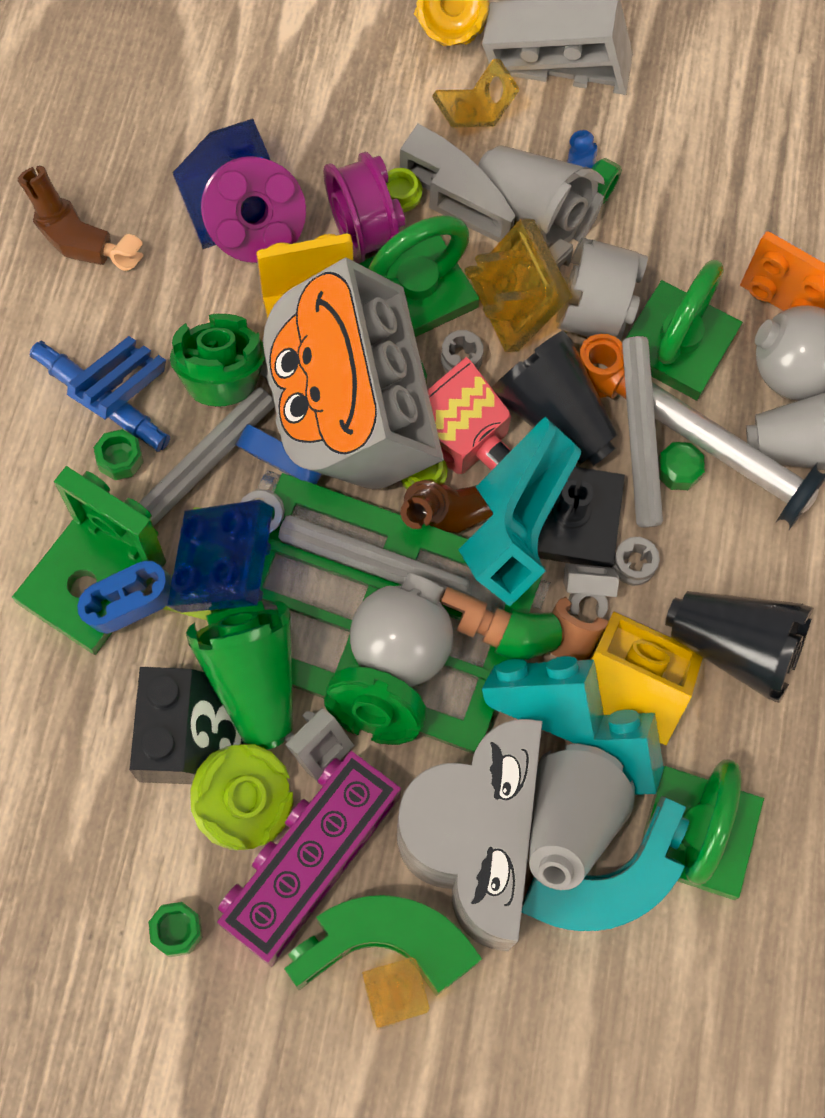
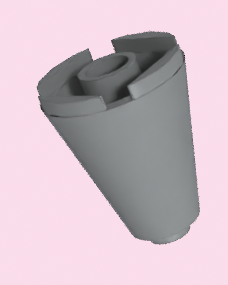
[478,145,605,251]
[746,392,825,470]
[529,744,635,890]

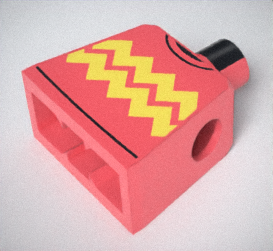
[428,357,511,474]

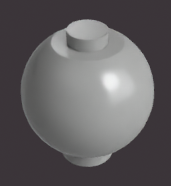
[755,305,825,401]
[350,573,453,687]

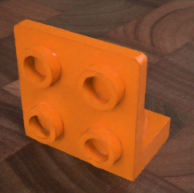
[740,231,825,311]

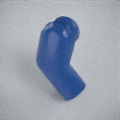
[567,130,598,168]

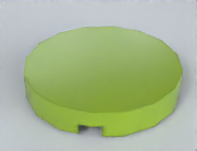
[190,744,293,850]

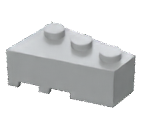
[482,0,633,95]

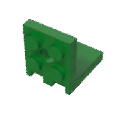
[12,466,166,655]

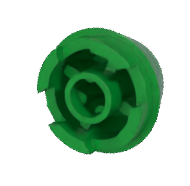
[170,313,265,407]

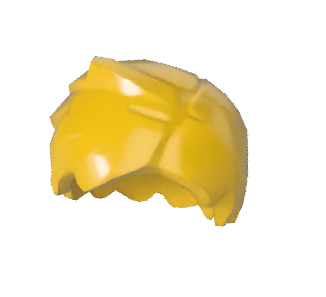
[414,0,489,46]

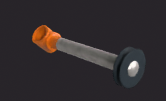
[579,334,825,531]

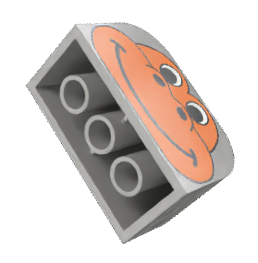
[263,257,444,489]

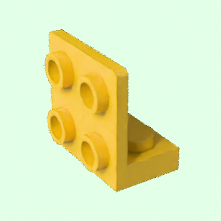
[256,234,353,319]

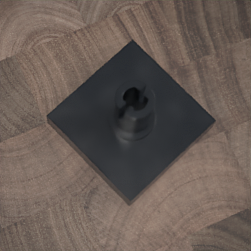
[538,467,625,567]

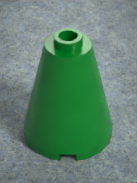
[186,601,293,750]

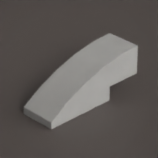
[400,123,515,246]

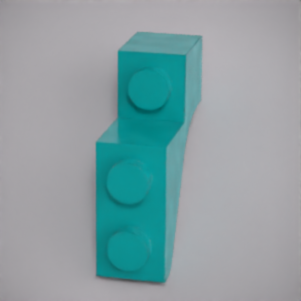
[458,416,581,606]
[482,656,664,795]

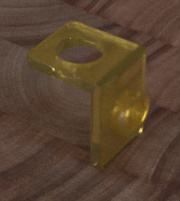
[432,59,519,128]

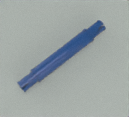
[29,341,170,452]

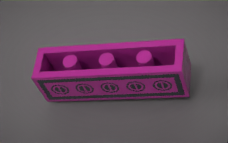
[217,751,401,967]

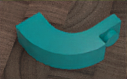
[521,796,689,931]

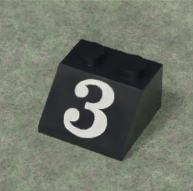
[129,667,245,785]

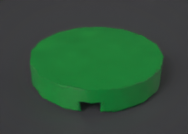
[324,667,426,745]

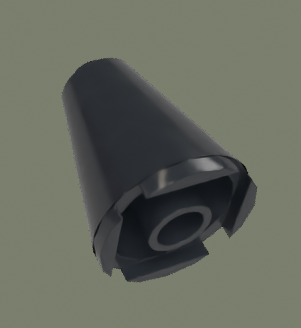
[492,330,618,466]
[665,591,814,703]

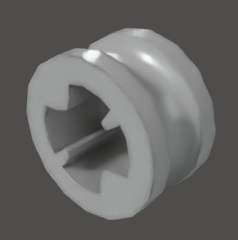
[441,330,483,373]
[238,489,285,535]
[613,537,660,586]

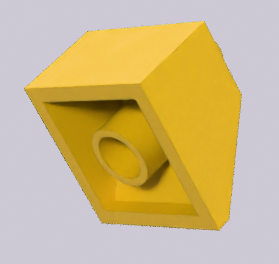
[591,611,703,745]

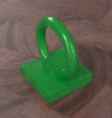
[359,215,480,337]
[625,260,743,401]
[641,759,764,900]

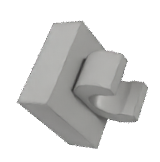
[563,563,619,617]
[285,708,354,782]

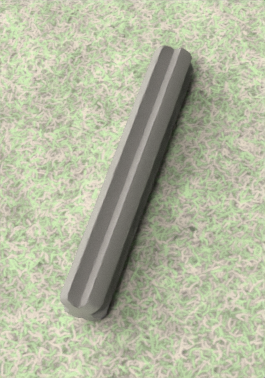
[622,336,663,527]
[139,387,275,527]
[278,515,470,599]

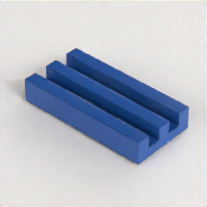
[67,336,166,420]

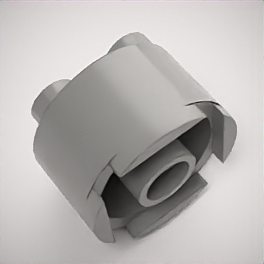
[556,237,648,341]

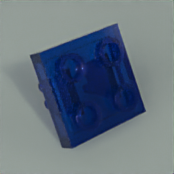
[167,499,273,613]

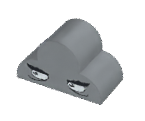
[397,719,542,951]

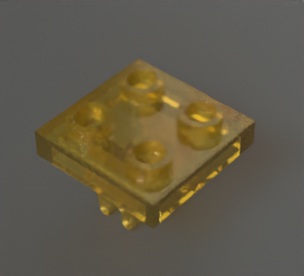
[464,219,573,352]

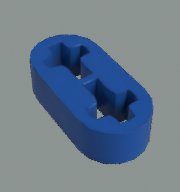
[235,424,322,485]
[77,561,175,634]

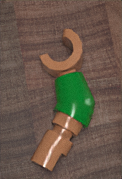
[440,586,608,661]

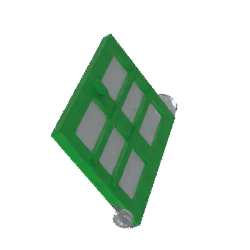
[226,470,551,754]

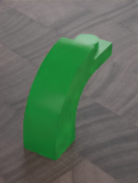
[284,895,482,996]

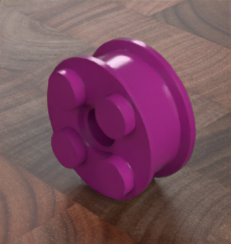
[323,151,405,264]
[201,157,306,263]

